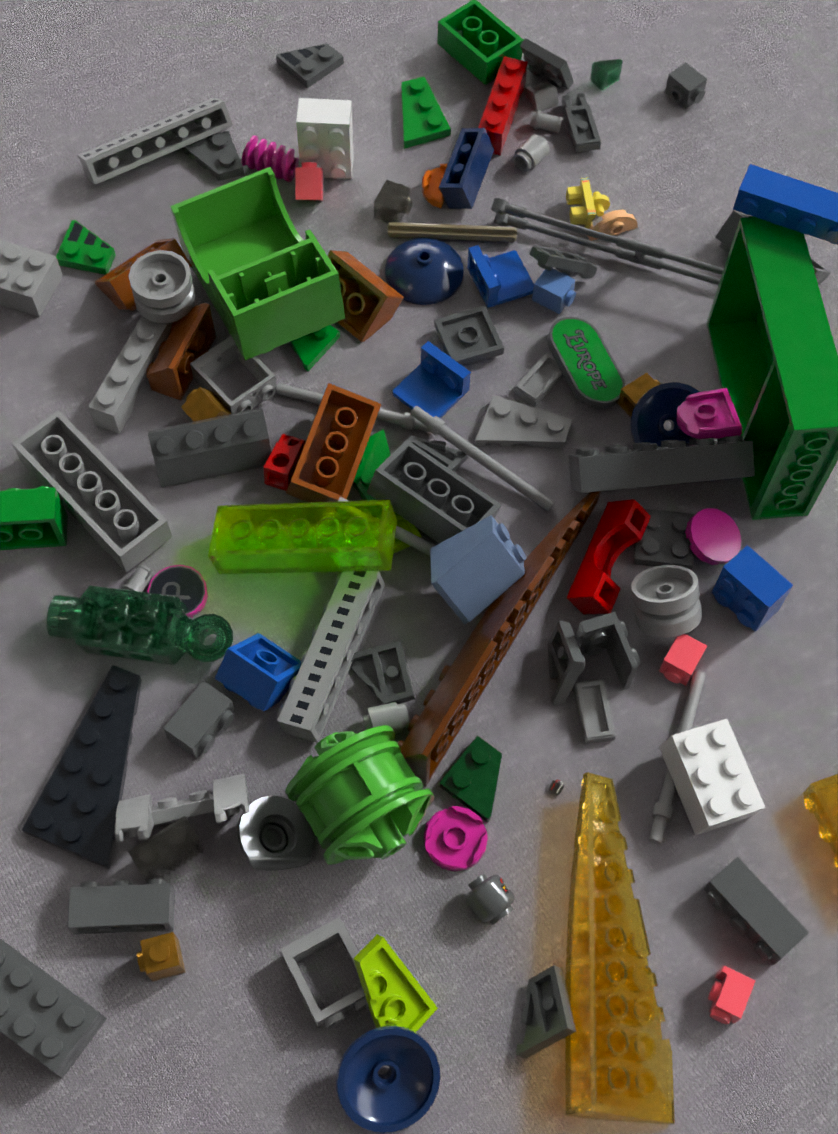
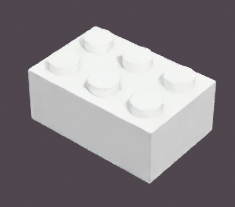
[296,98,354,179]
[659,719,766,835]

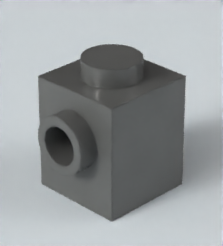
[665,62,707,109]

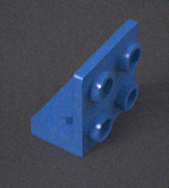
[467,245,534,308]
[393,341,471,418]

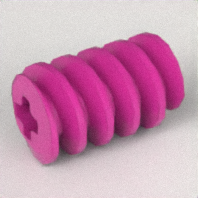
[241,135,299,182]

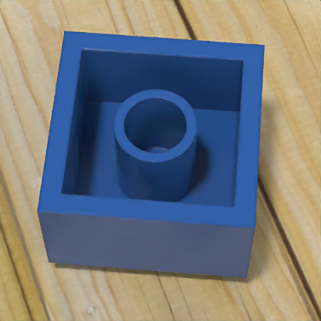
[711,545,793,632]

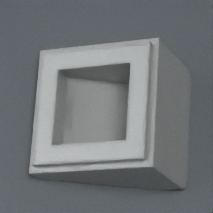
[524,81,559,111]

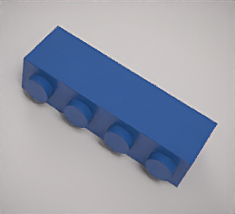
[733,164,838,245]

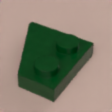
[439,736,502,823]

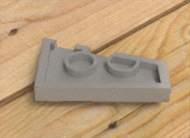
[475,395,573,448]

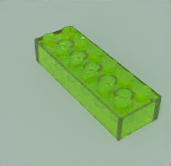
[208,500,397,574]

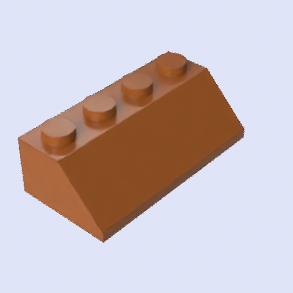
[286,383,381,505]

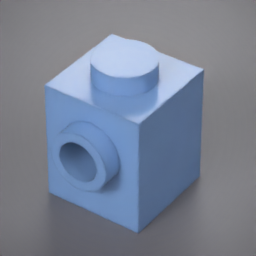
[532,268,576,314]

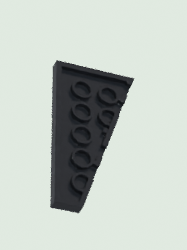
[22,665,142,870]

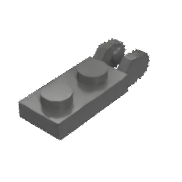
[561,93,601,152]
[529,245,597,279]

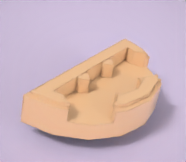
[588,210,638,241]

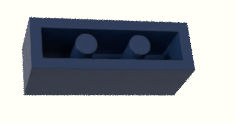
[439,128,494,209]

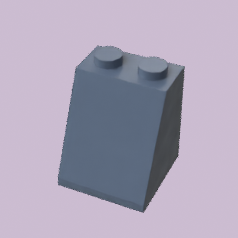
[430,515,526,625]

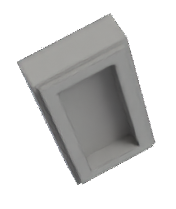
[514,352,564,407]
[573,679,616,744]

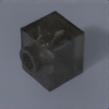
[374,179,413,224]

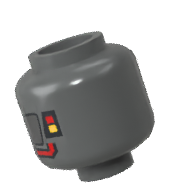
[465,873,514,925]

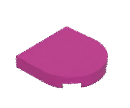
[676,388,742,439]

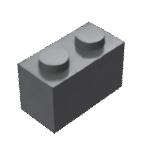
[163,681,235,759]

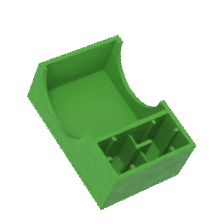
[170,167,345,360]

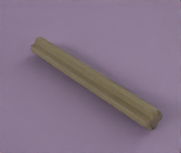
[388,222,517,242]

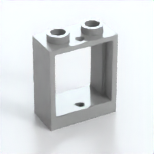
[190,336,277,414]
[280,917,369,1029]

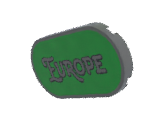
[547,317,625,409]

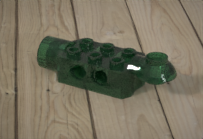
[46,585,233,665]

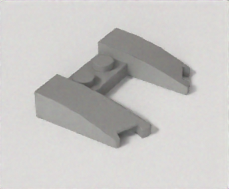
[115,773,250,842]

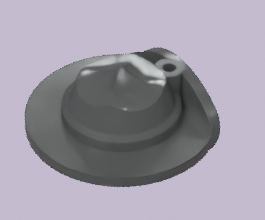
[238,796,315,871]

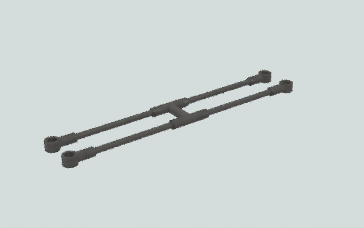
[491,198,724,285]

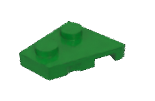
[290,325,340,371]

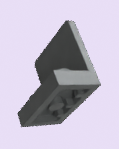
[576,612,640,690]

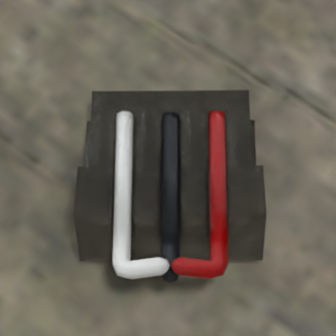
[548,779,564,796]

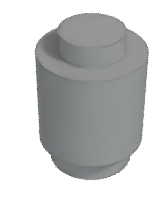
[513,134,549,172]
[362,702,410,734]

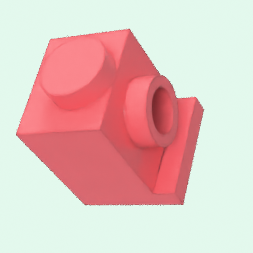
[708,965,756,1025]

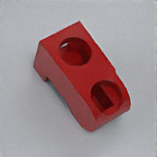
[264,434,306,491]

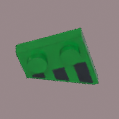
[56,220,116,275]

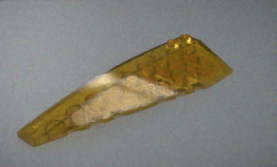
[565,772,675,1124]

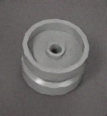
[128,250,196,324]
[631,565,702,638]

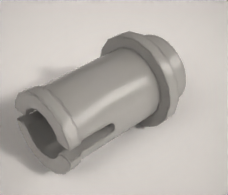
[530,110,562,133]
[120,564,154,604]

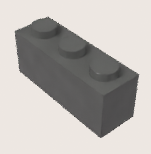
[704,857,809,965]
[68,879,175,934]

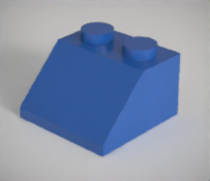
[215,633,301,712]

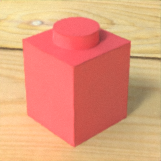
[295,162,323,201]
[659,634,707,686]

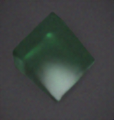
[590,59,623,91]

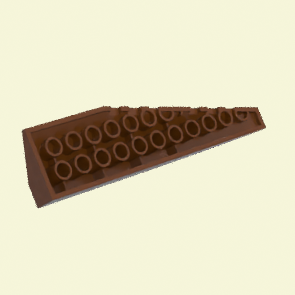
[398,491,601,787]

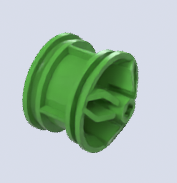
[285,725,435,865]

